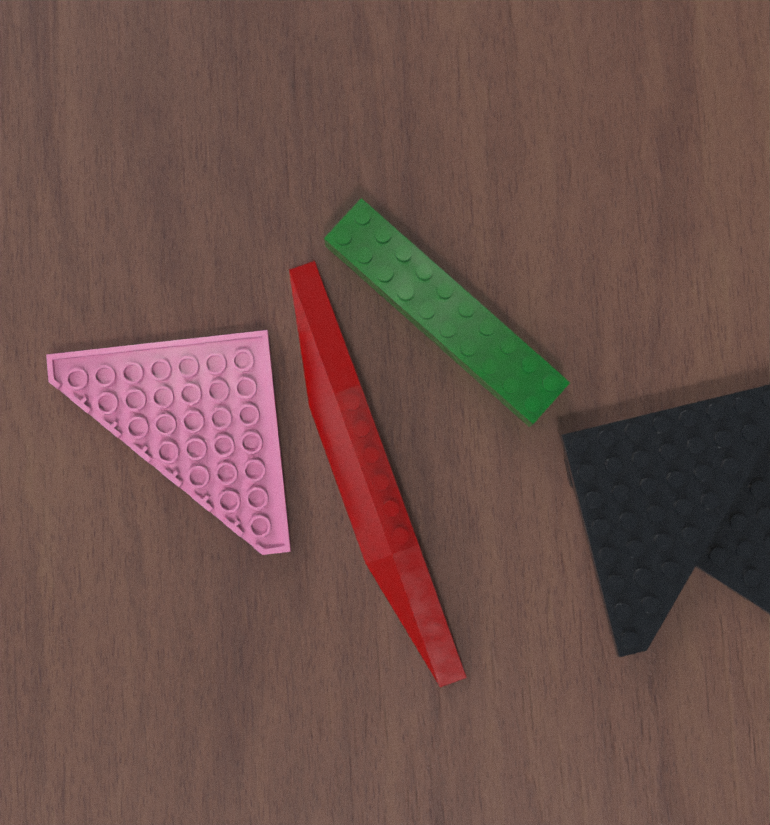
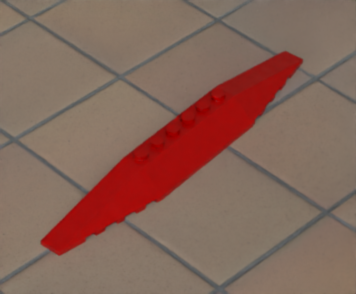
[289,261,467,688]

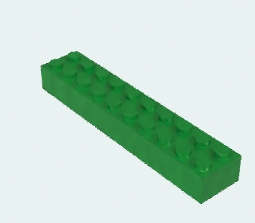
[324,198,570,427]

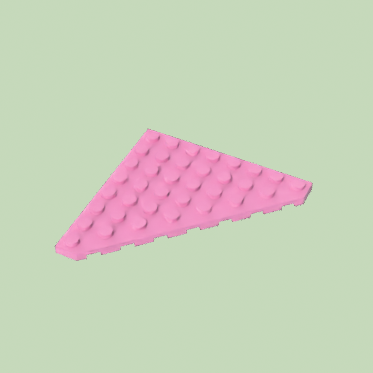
[46,330,291,555]

